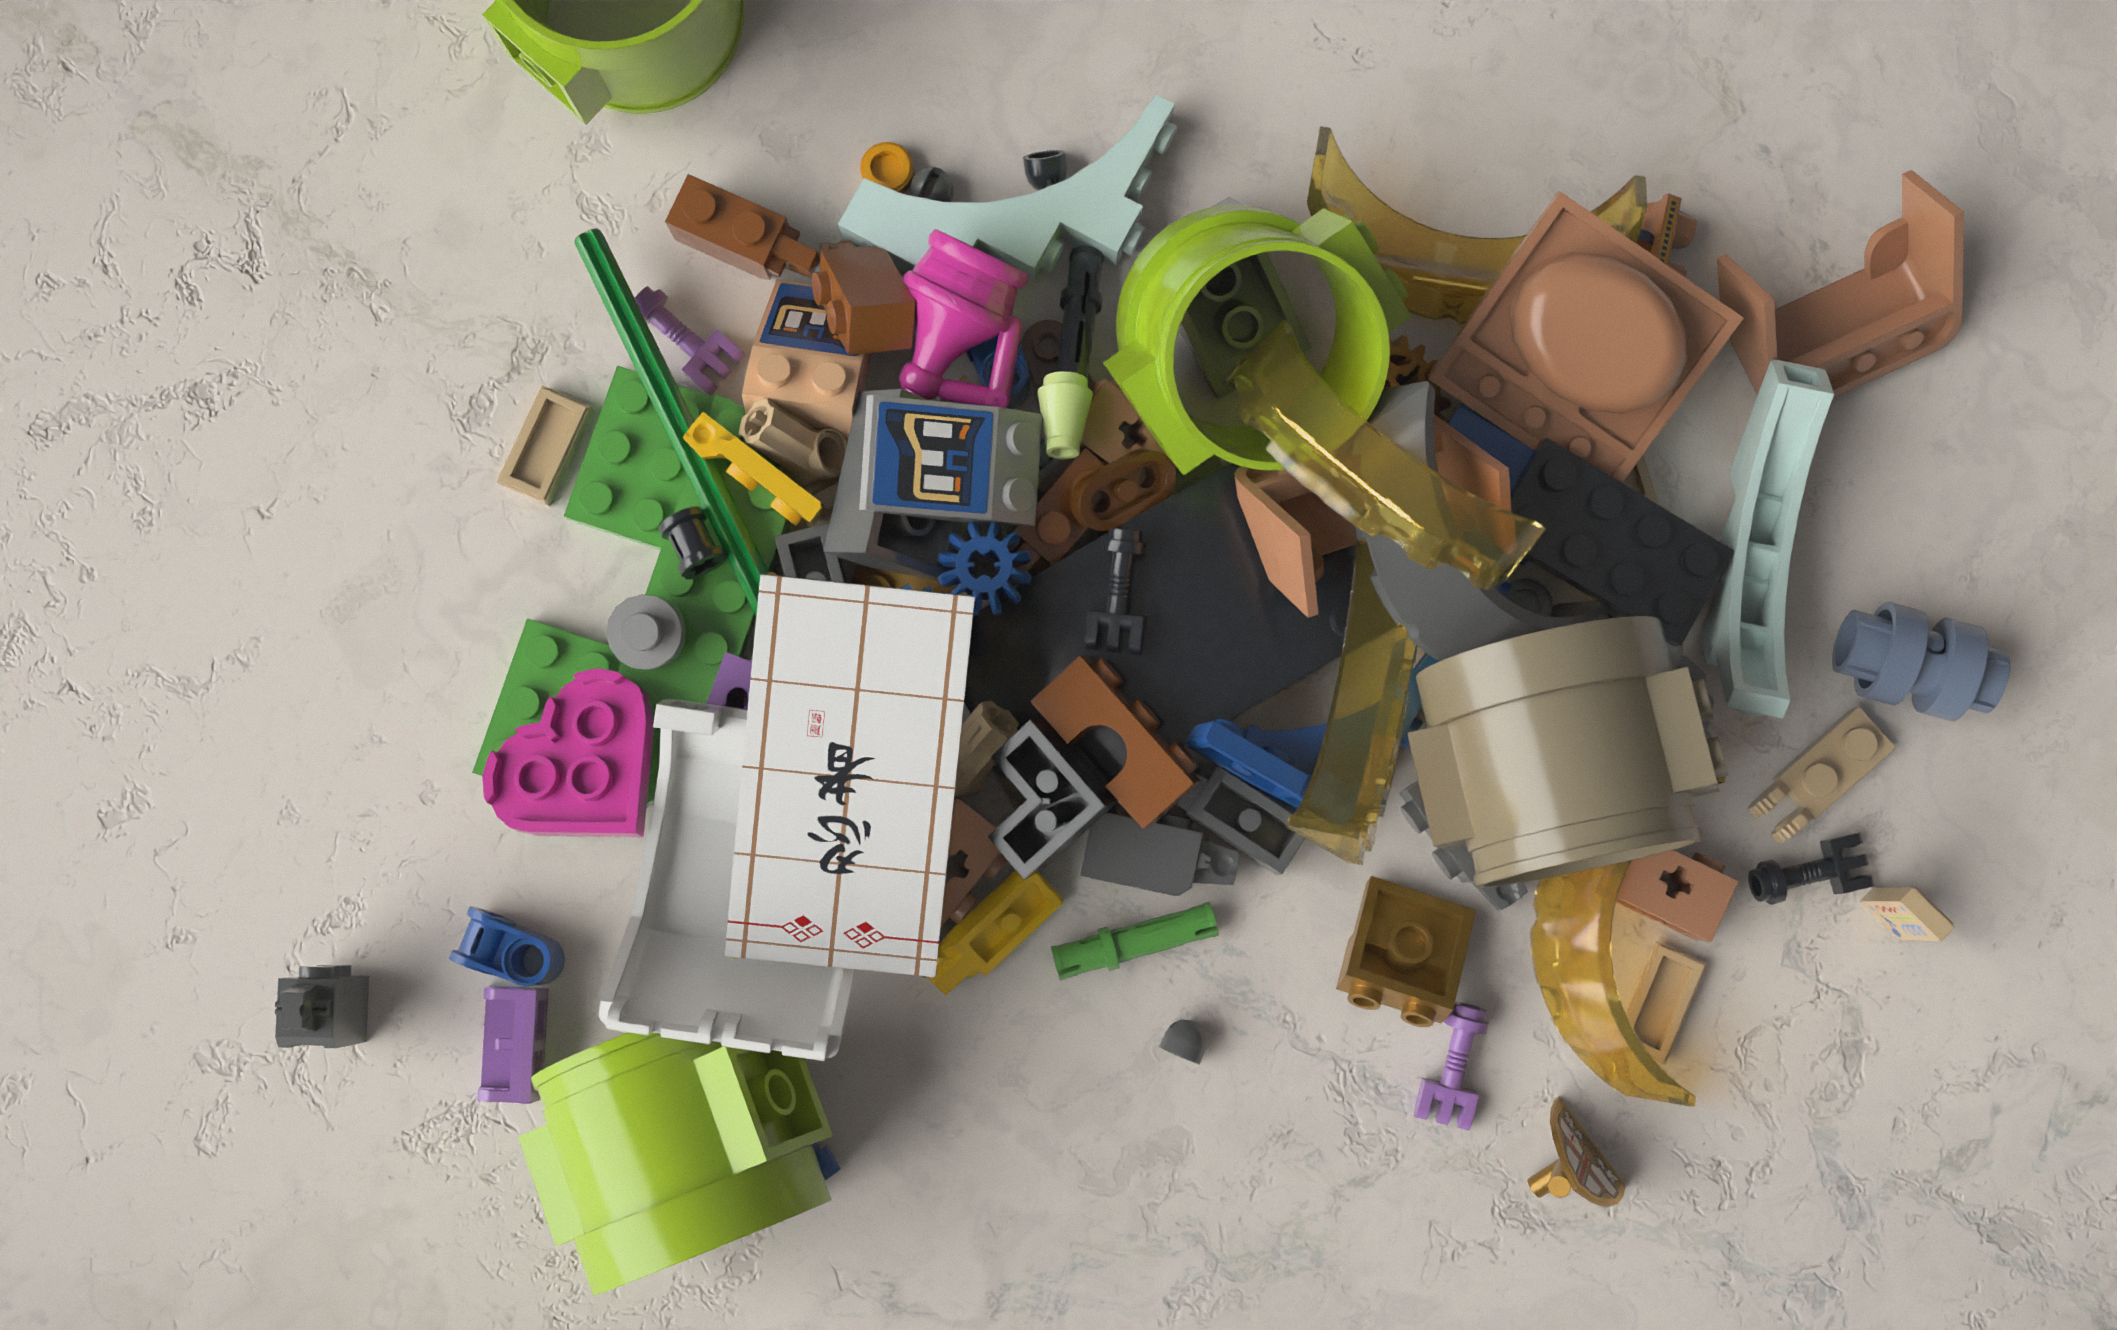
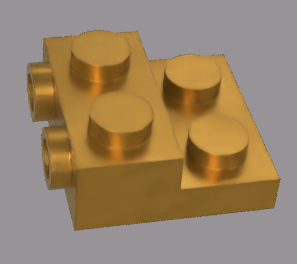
[1336,876,1476,1027]

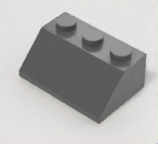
[823,389,961,581]

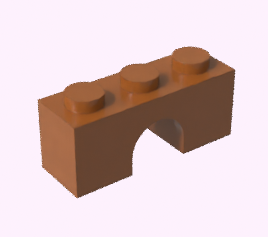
[1030,656,1201,829]

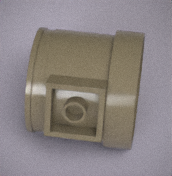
[1408,616,1728,888]

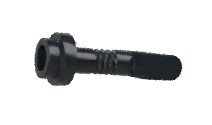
[1085,528,1147,655]
[1748,832,1875,905]

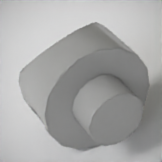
[606,594,686,670]

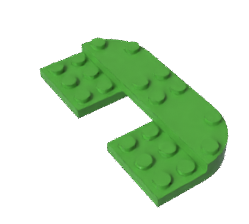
[472,365,791,808]

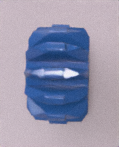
[938,521,1032,616]

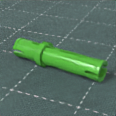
[1051,902,1219,981]

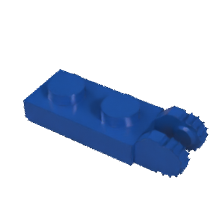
[1185,719,1344,814]

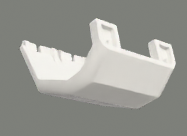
[599,699,855,1061]

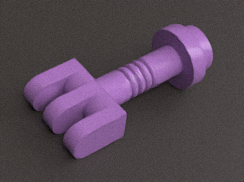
[635,286,746,396]
[1414,1002,1489,1131]

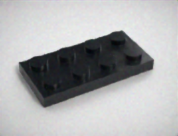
[1510,437,1734,647]

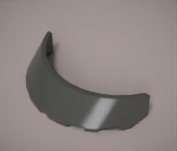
[1352,381,1610,661]

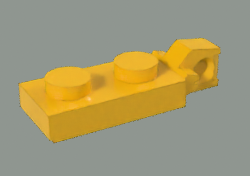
[683,412,825,526]
[927,870,1064,996]

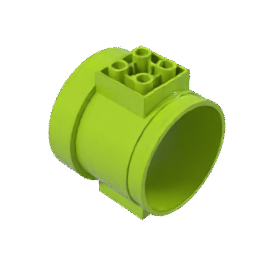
[482,0,744,125]
[1103,204,1412,475]
[518,1032,833,1296]

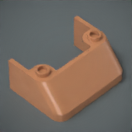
[1717,170,1964,398]
[1235,415,1513,618]

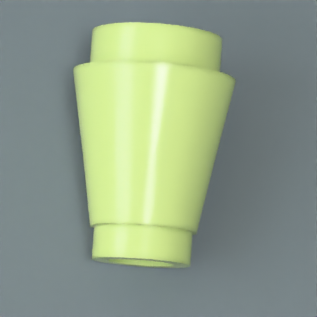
[1037,371,1093,459]

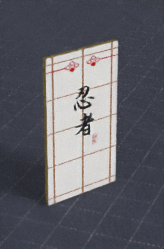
[724,572,975,978]

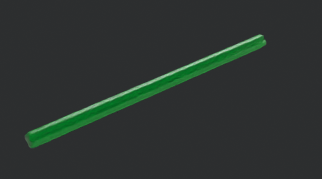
[574,228,770,616]

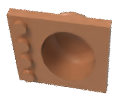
[1427,191,1744,482]

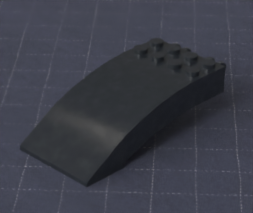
[964,463,1400,811]

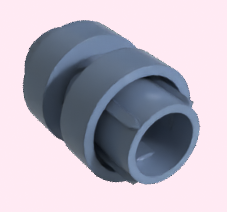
[1832,602,2010,721]

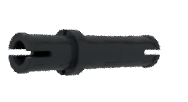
[1056,246,1104,380]

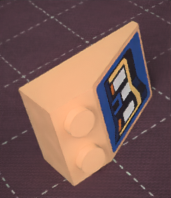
[742,279,871,439]

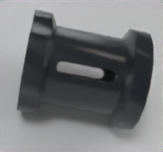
[658,506,727,580]

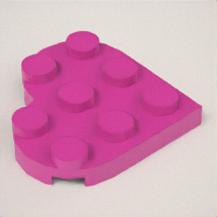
[482,668,654,837]

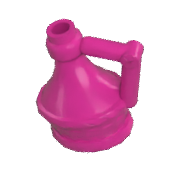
[899,229,1029,408]

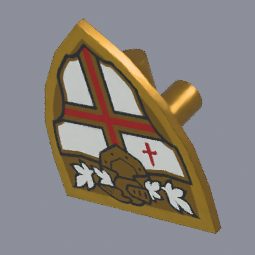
[1527,1096,1626,1208]

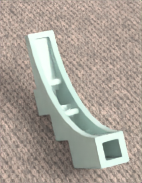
[838,94,1178,283]
[1701,359,1834,719]

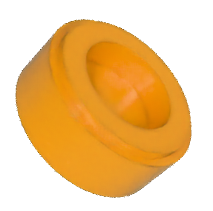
[860,142,914,194]

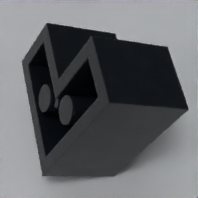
[988,716,1118,880]

